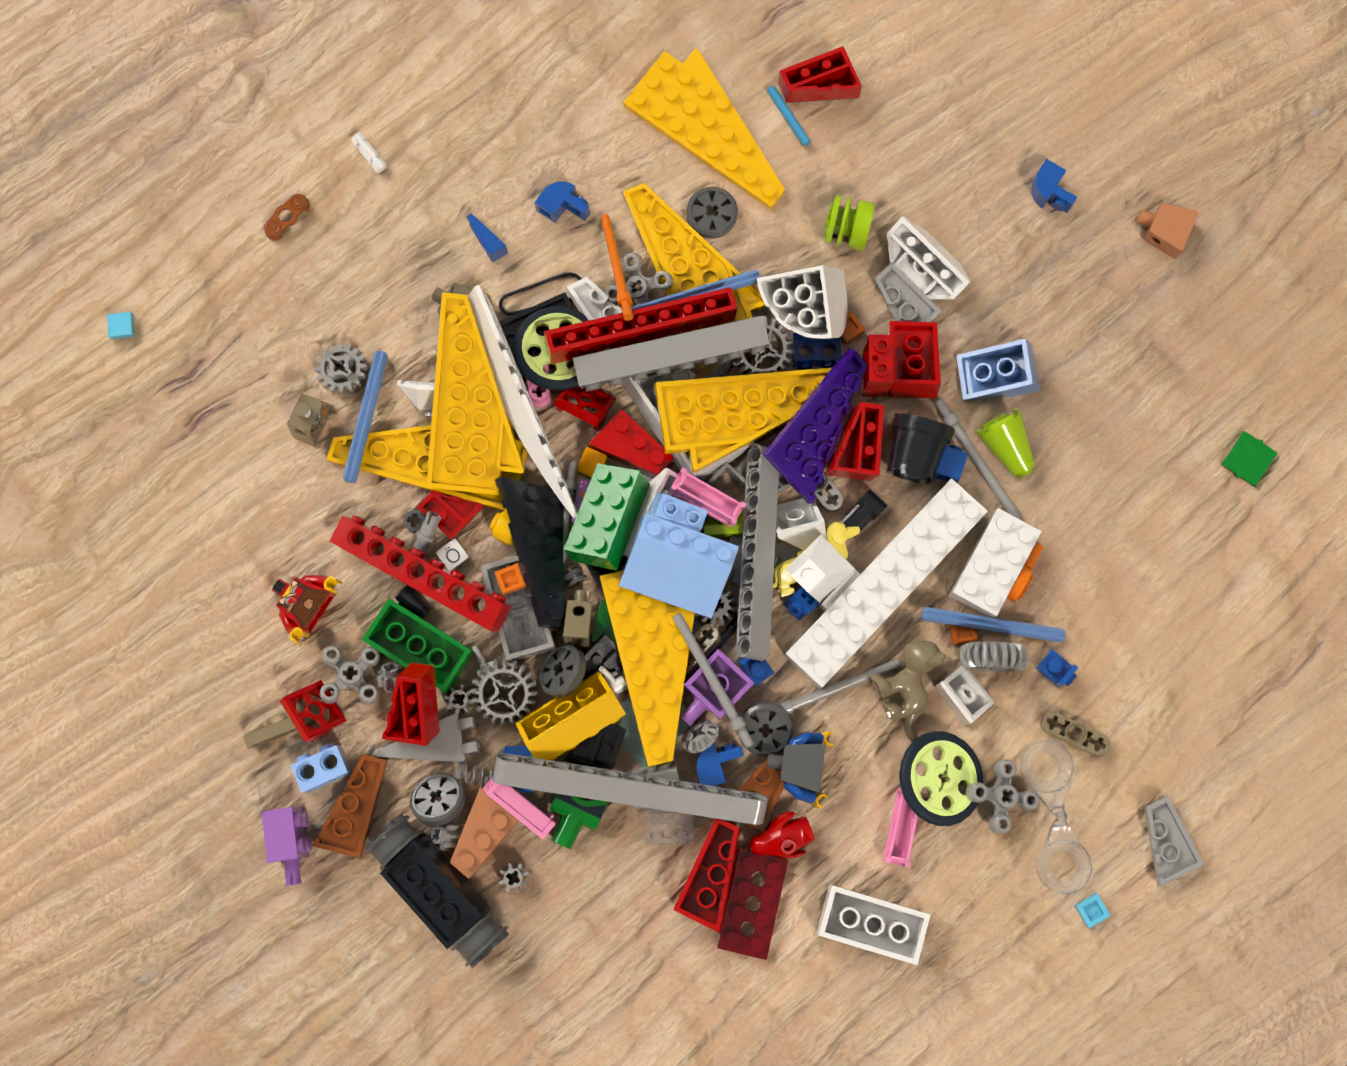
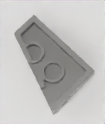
[875,262,942,322]
[1144,796,1205,887]

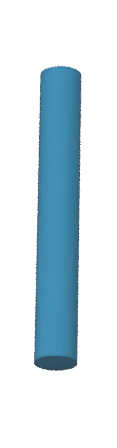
[767,86,811,147]

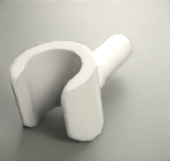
[472,645,494,673]
[598,666,628,693]

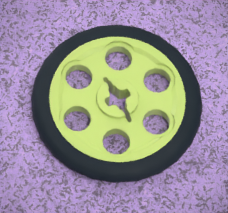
[513,306,589,391]
[899,731,983,826]

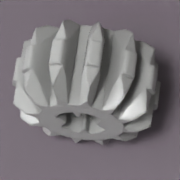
[701,590,737,627]

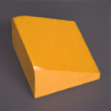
[577,447,608,478]

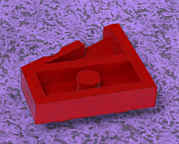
[416,490,484,540]

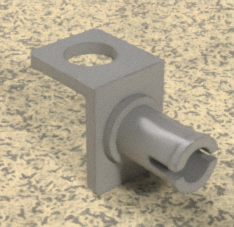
[708,454,748,490]

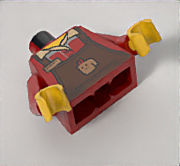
[272,575,342,646]

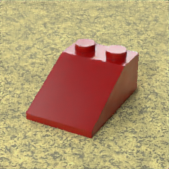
[888,321,941,399]

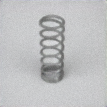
[455,762,493,787]

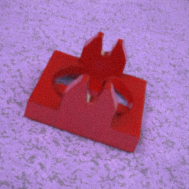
[554,386,616,431]
[280,680,347,743]

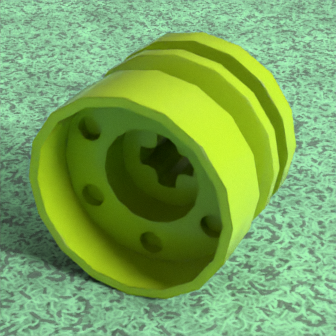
[824,194,875,251]

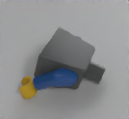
[767,731,834,809]

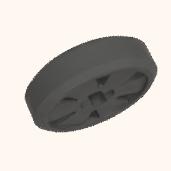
[687,187,738,239]
[539,644,586,698]
[740,701,793,757]
[410,773,466,826]

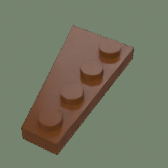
[312,754,388,858]

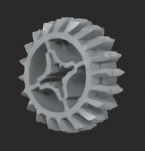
[733,316,793,374]
[960,641,1028,672]
[470,658,538,725]

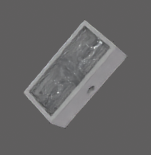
[481,556,556,663]

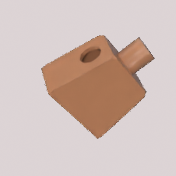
[1136,203,1199,259]

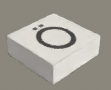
[435,538,470,572]

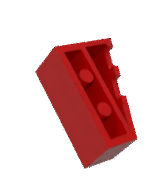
[778,46,862,103]
[825,402,884,481]
[588,409,674,479]
[382,663,440,746]

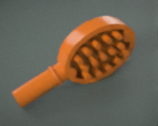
[1007,543,1043,603]

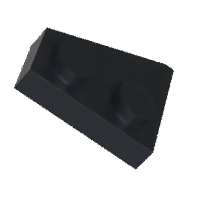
[582,632,623,680]
[565,724,627,770]

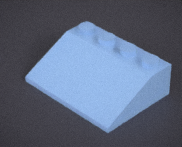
[618,513,739,619]

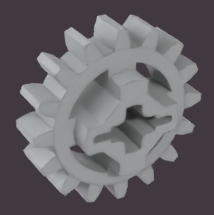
[314,342,368,395]

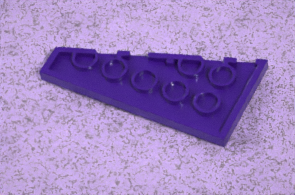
[762,348,868,504]

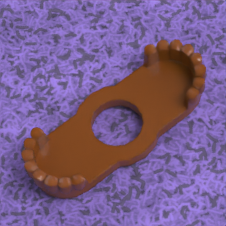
[264,194,310,241]

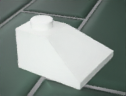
[776,498,827,550]
[786,535,855,603]

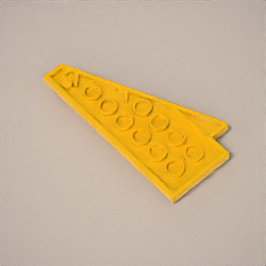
[623,47,785,210]
[623,183,766,333]
[426,292,525,495]
[654,367,833,473]
[326,418,529,511]
[600,570,695,768]

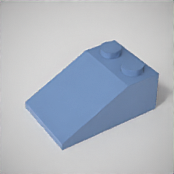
[957,338,1040,401]

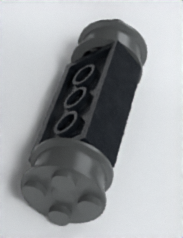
[364,814,509,969]

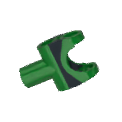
[550,794,608,849]

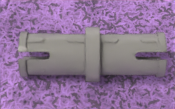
[413,511,442,557]

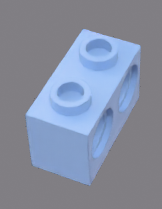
[649,493,708,532]
[290,743,352,793]

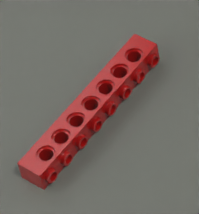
[544,287,738,364]
[329,514,512,632]

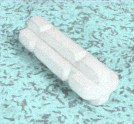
[351,132,387,173]

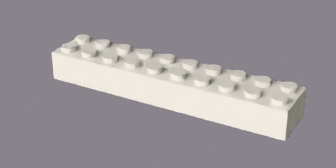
[784,478,988,690]

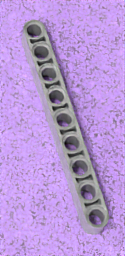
[736,444,779,661]

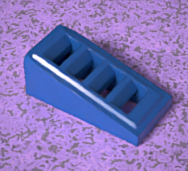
[467,214,508,262]

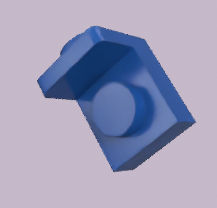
[783,586,819,620]
[1035,649,1079,688]
[737,657,775,688]

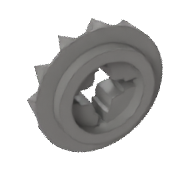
[681,720,719,753]

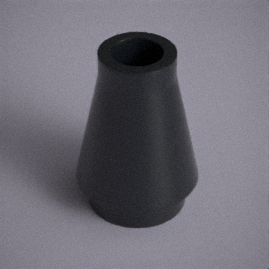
[395,585,432,619]

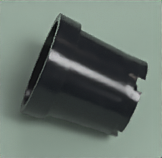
[886,413,956,485]

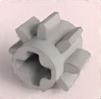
[376,662,405,693]
[444,684,476,716]
[431,820,462,851]
[499,862,530,893]

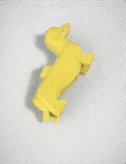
[773,522,860,597]

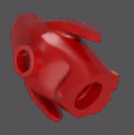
[749,811,815,859]

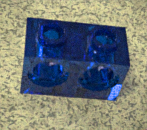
[792,333,842,370]

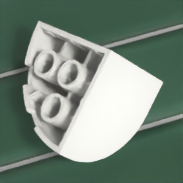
[757,265,848,339]

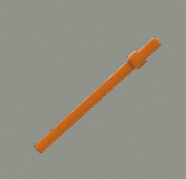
[601,214,633,321]

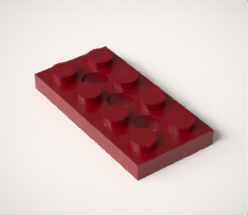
[717,848,788,960]

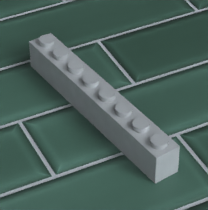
[573,316,770,392]

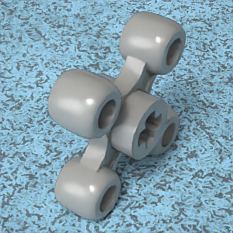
[605,252,673,305]
[320,646,381,705]
[966,759,1039,834]

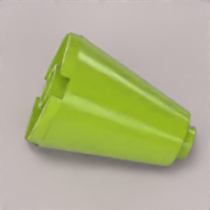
[976,408,1035,478]

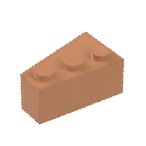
[450,787,520,879]

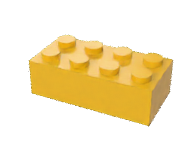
[515,671,626,761]

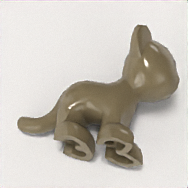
[869,641,945,742]

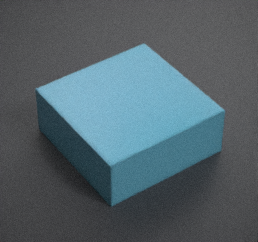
[107,312,135,340]
[1074,893,1111,928]

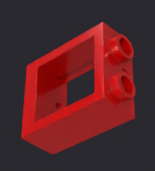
[863,334,894,397]

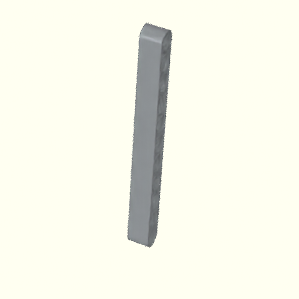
[492,753,768,825]

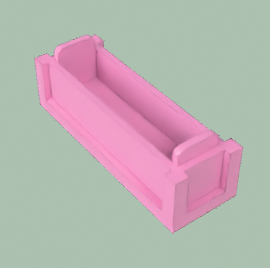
[668,468,746,528]
[483,777,556,839]
[883,788,925,868]

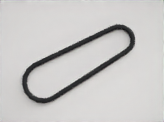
[499,272,582,315]

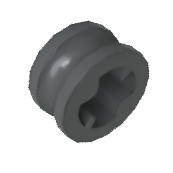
[403,510,425,533]
[564,567,587,588]

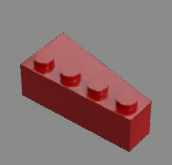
[673,818,741,933]

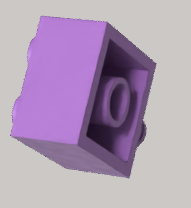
[679,649,754,726]
[261,807,312,886]

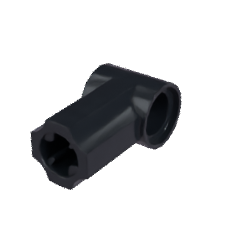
[841,489,888,538]

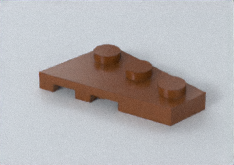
[738,758,784,832]

